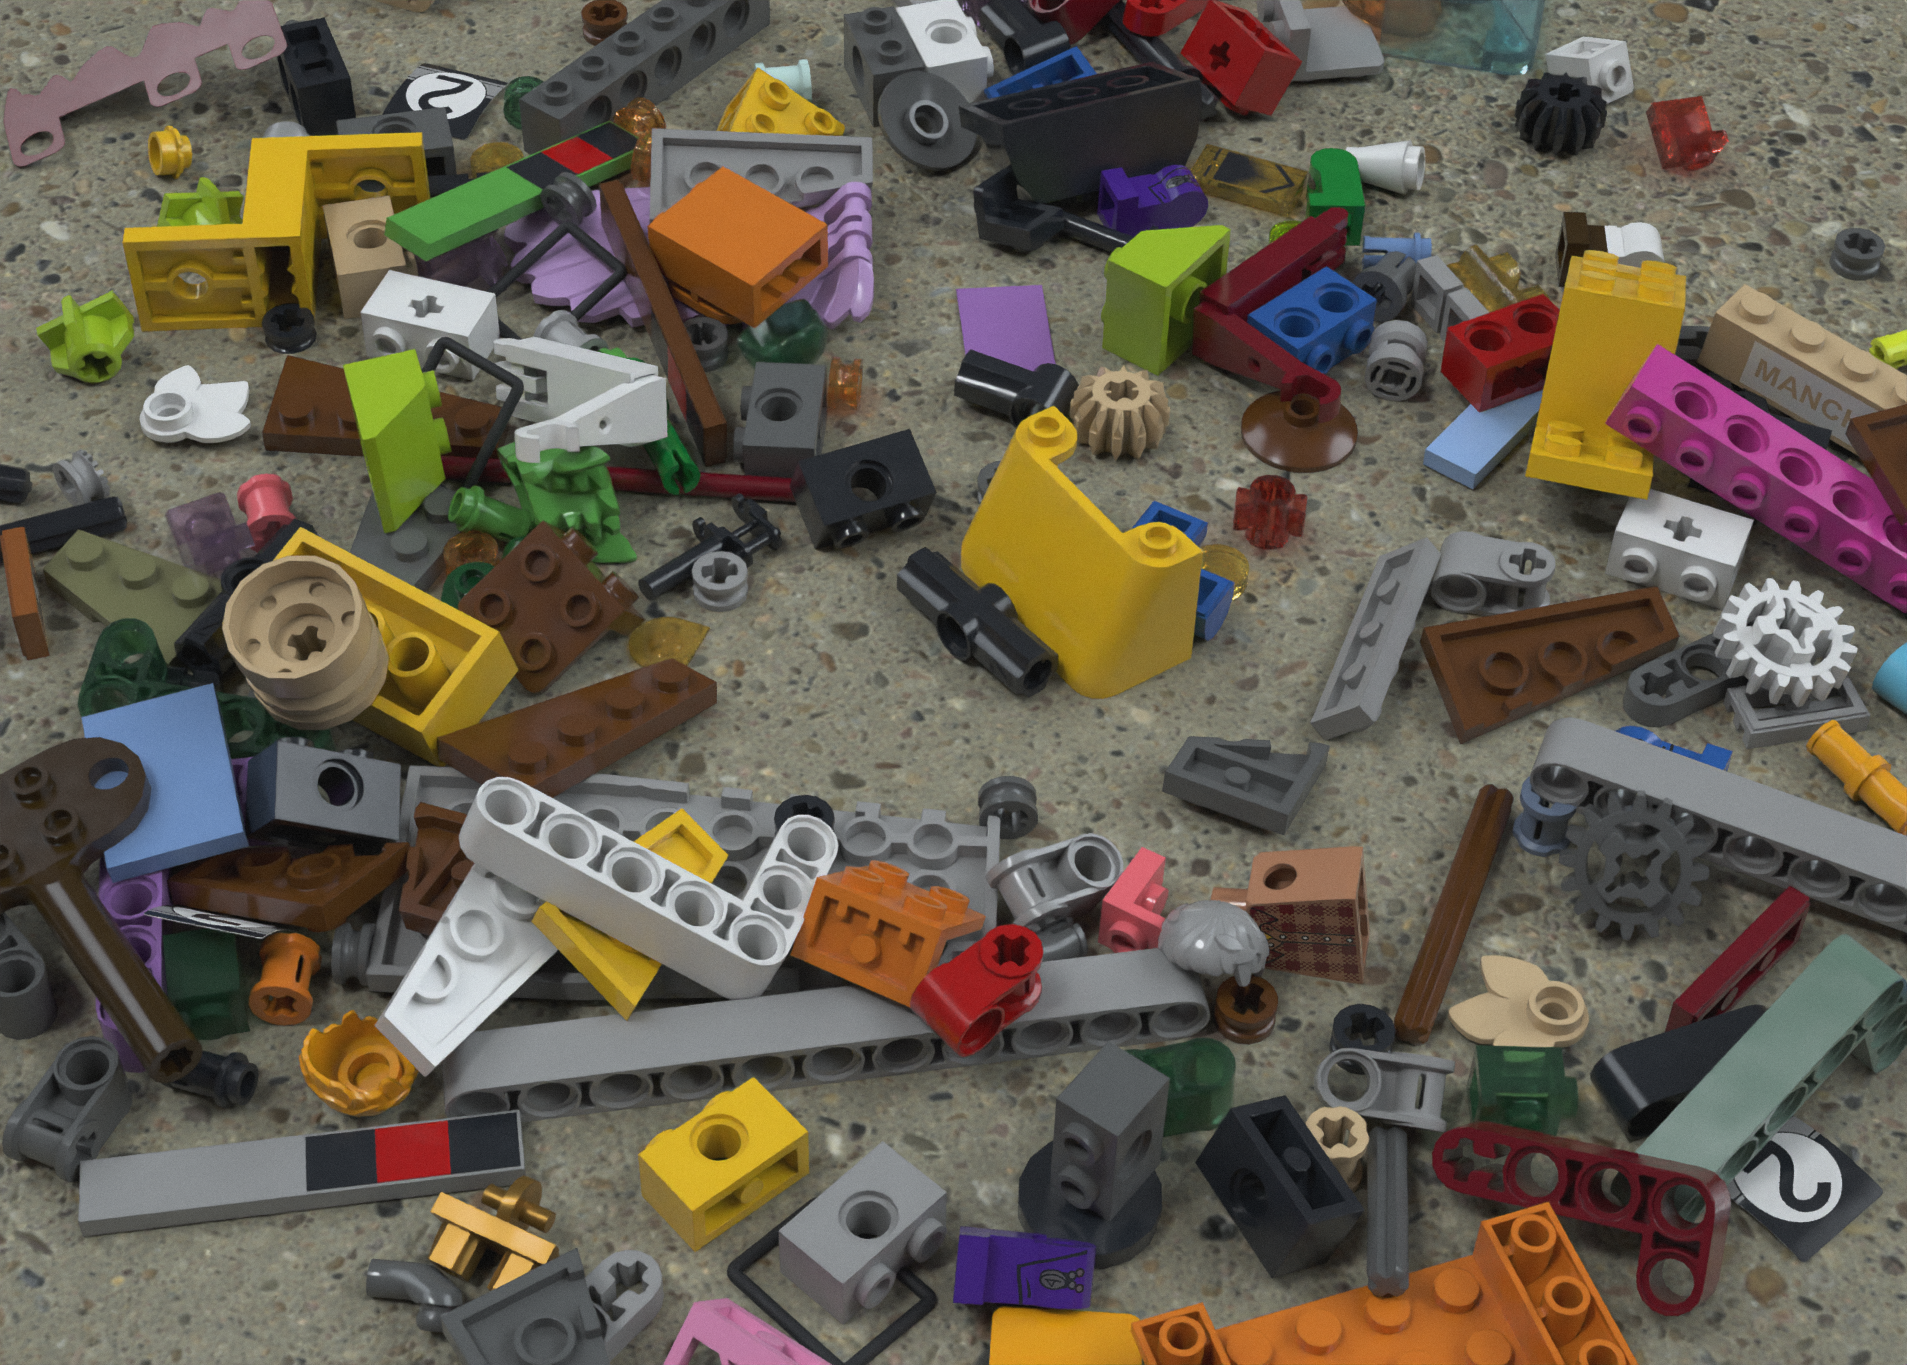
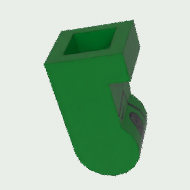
[1305,148,1365,246]

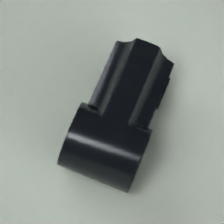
[980,0,1071,76]
[954,349,1079,429]

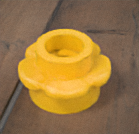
[148,126,192,179]

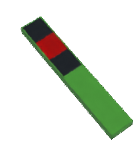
[384,121,650,261]

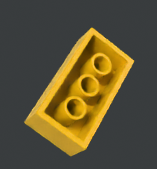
[222,527,518,767]

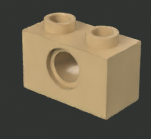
[322,195,418,319]

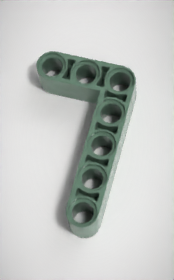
[1610,934,1907,1223]

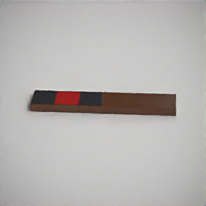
[599,180,727,467]

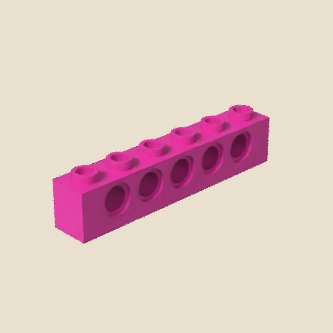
[1605,344,1907,613]

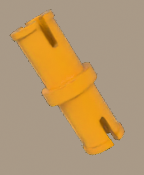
[1806,720,1907,835]

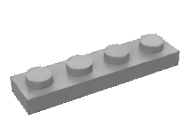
[1310,537,1441,741]

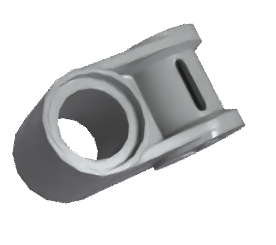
[1430,531,1556,616]
[985,833,1124,933]
[1314,1048,1455,1133]

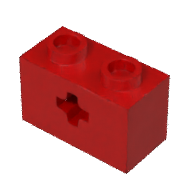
[1180,0,1303,116]

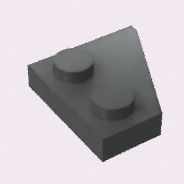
[1162,736,1330,835]

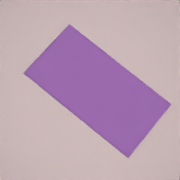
[956,285,1056,371]

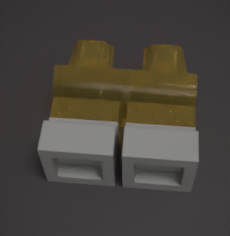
[1410,244,1550,342]

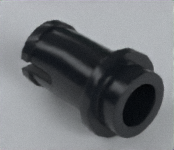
[162,1050,259,1109]

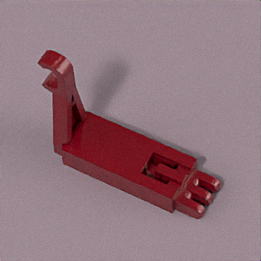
[1192,207,1348,423]

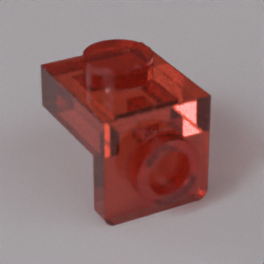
[1646,96,1729,171]

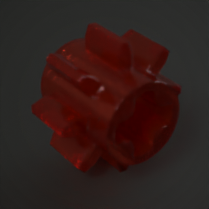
[1233,475,1308,550]

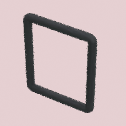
[486,222,627,340]
[422,337,524,490]
[727,1197,937,1365]

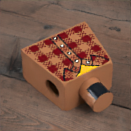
[1211,846,1370,984]

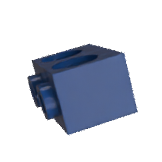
[1247,266,1377,374]

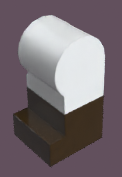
[1555,212,1665,287]

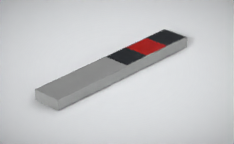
[78,1109,526,1237]

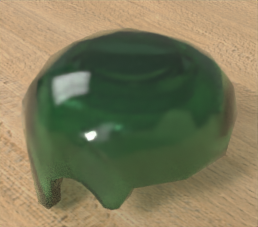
[737,299,828,371]

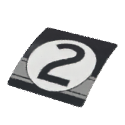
[382,63,508,140]
[144,905,300,938]
[1727,1116,1883,1262]

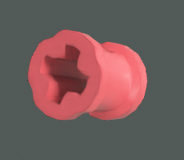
[237,474,298,553]

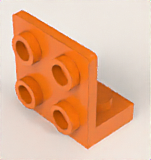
[790,860,986,1008]

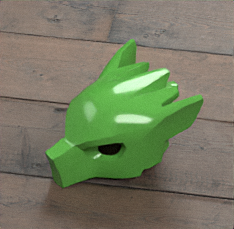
[497,442,637,563]

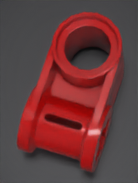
[910,924,1043,1057]

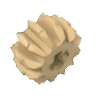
[1070,365,1170,461]

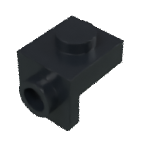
[973,169,1064,252]

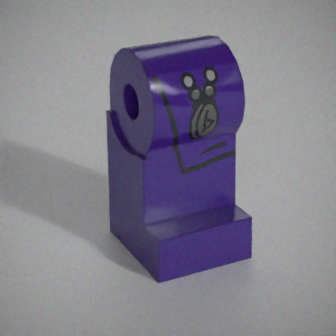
[1097,165,1209,237]
[953,1226,1096,1309]

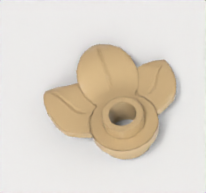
[1448,955,1589,1069]

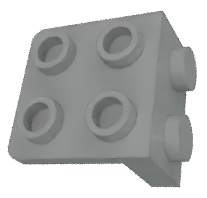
[1257,0,1385,82]

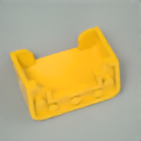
[961,406,1203,699]

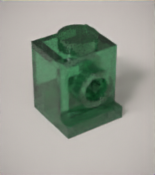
[1466,1045,1578,1136]

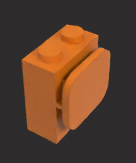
[647,166,828,328]

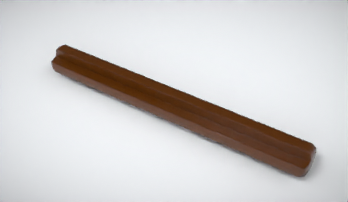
[1394,784,1514,1046]

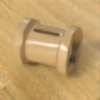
[1305,1106,1369,1193]

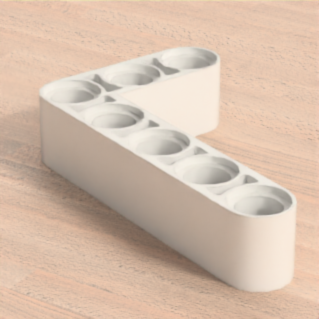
[459,777,839,1000]

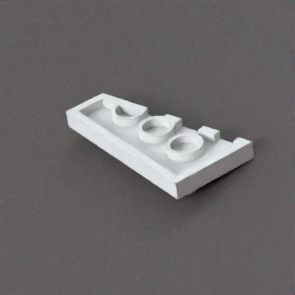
[375,863,559,1077]

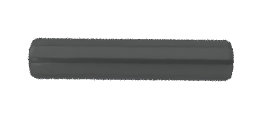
[1367,1125,1409,1297]

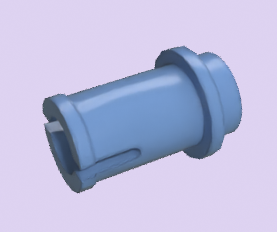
[1362,233,1432,270]

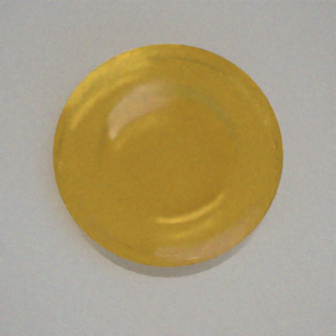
[470,142,524,178]
[1200,544,1249,600]

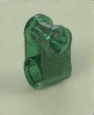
[1124,1038,1236,1137]

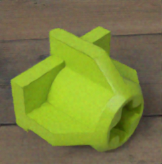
[157,177,244,227]
[36,290,135,383]

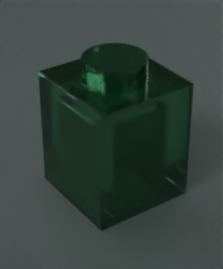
[163,928,250,1041]

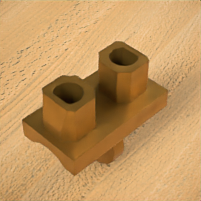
[427,1175,560,1291]

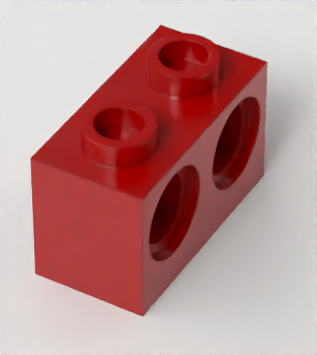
[1440,294,1560,413]

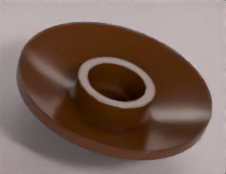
[1241,390,1358,473]

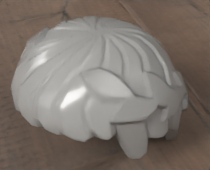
[1158,900,1269,986]

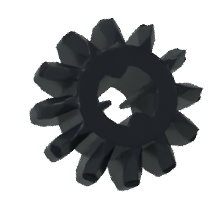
[1514,72,1607,156]

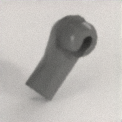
[366,1258,463,1332]

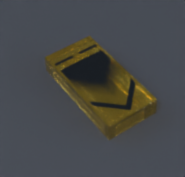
[1190,144,1308,217]

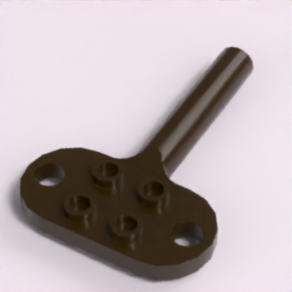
[0,737,203,1083]

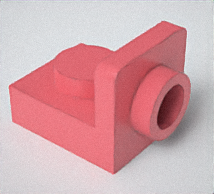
[1098,847,1169,953]

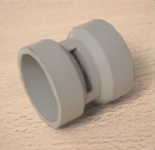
[1364,320,1428,401]

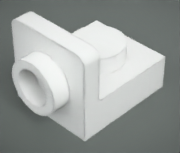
[1545,36,1634,104]

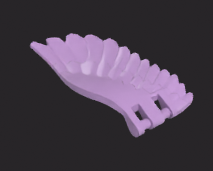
[504,182,874,338]

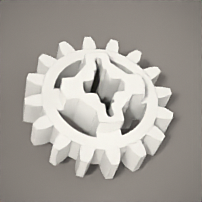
[1713,578,1858,707]

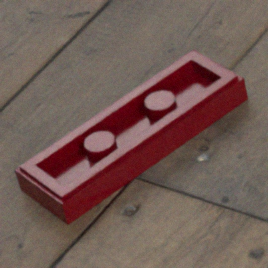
[1664,885,1811,1032]

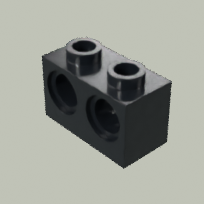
[274,17,356,136]

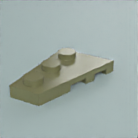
[43,529,222,667]

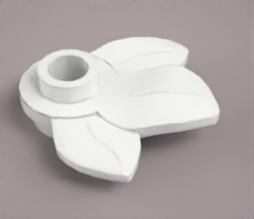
[140,365,251,443]

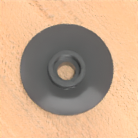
[878,71,977,171]

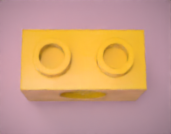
[638,1077,809,1252]

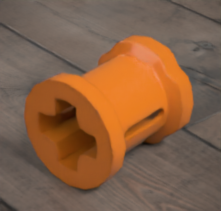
[248,933,322,1026]

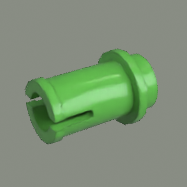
[448,486,531,543]

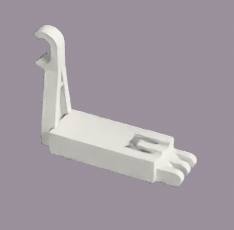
[494,337,667,463]

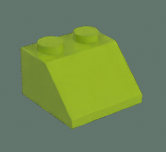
[1101,225,1231,376]
[343,349,451,533]

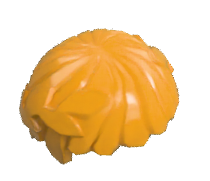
[299,1010,418,1118]

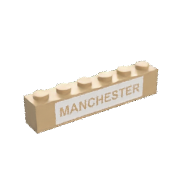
[1697,284,1907,455]

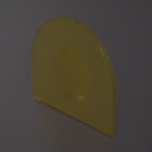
[629,617,710,668]

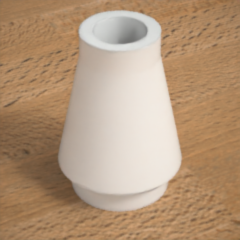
[1346,140,1425,195]

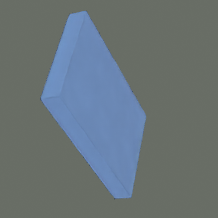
[81,683,249,883]

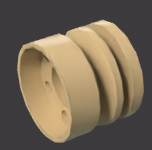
[222,556,389,730]

